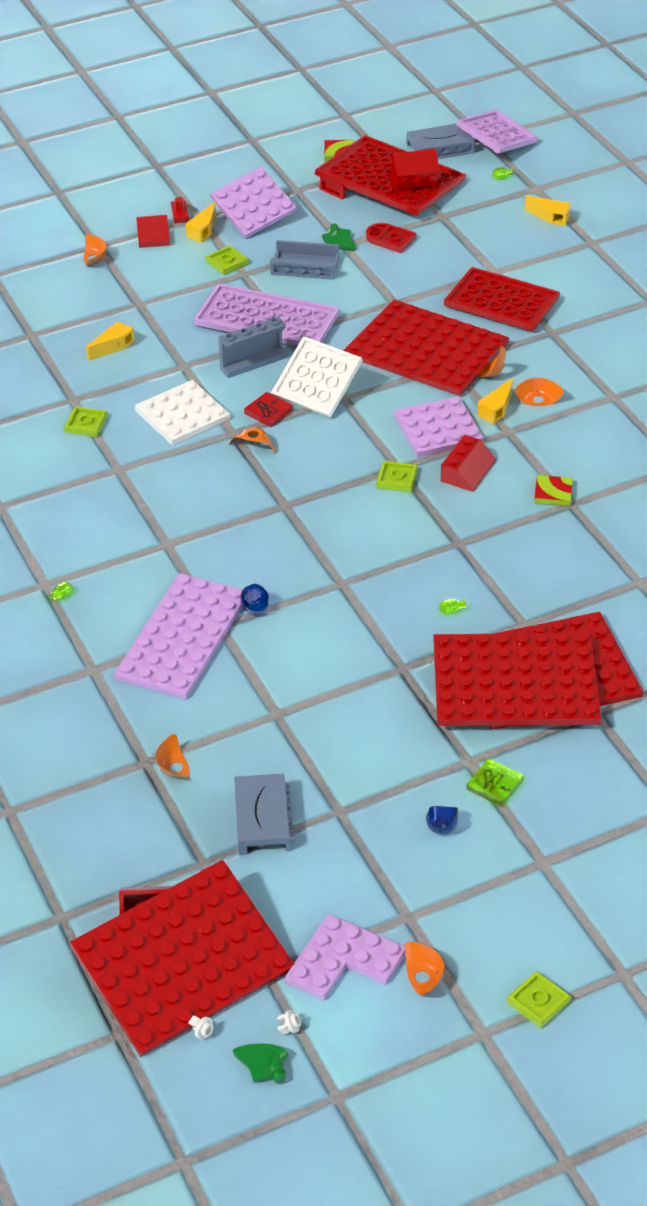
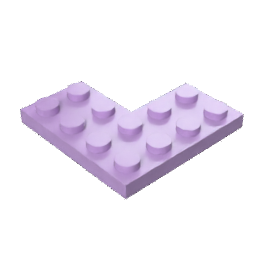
[284,914,405,1001]

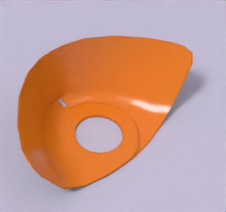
[84,234,107,266]
[479,346,507,377]
[515,378,564,406]
[229,427,276,453]
[155,734,189,779]
[404,941,444,996]

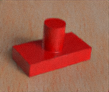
[319,177,347,200]
[171,197,189,224]

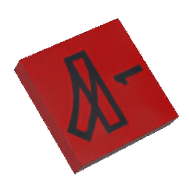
[244,392,293,427]

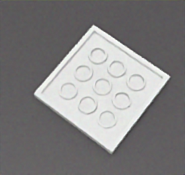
[271,336,363,418]
[135,380,231,446]

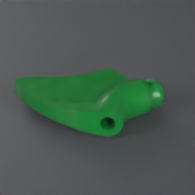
[322,223,355,251]
[233,1043,289,1084]

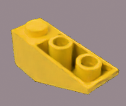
[524,195,571,226]
[185,202,216,243]
[86,321,134,360]
[477,378,513,424]

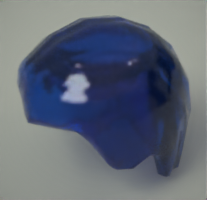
[240,583,269,614]
[426,806,458,835]

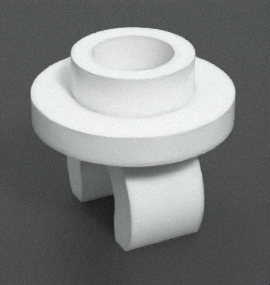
[277,1010,301,1034]
[188,1015,213,1040]

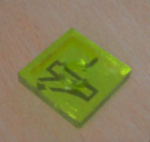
[466,758,524,807]

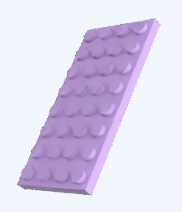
[193,283,340,347]
[114,573,249,699]

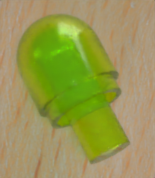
[492,167,514,180]
[49,581,73,601]
[439,598,466,615]

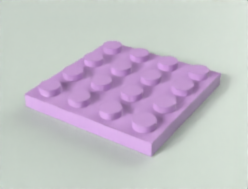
[456,110,539,154]
[210,166,297,239]
[394,396,483,458]

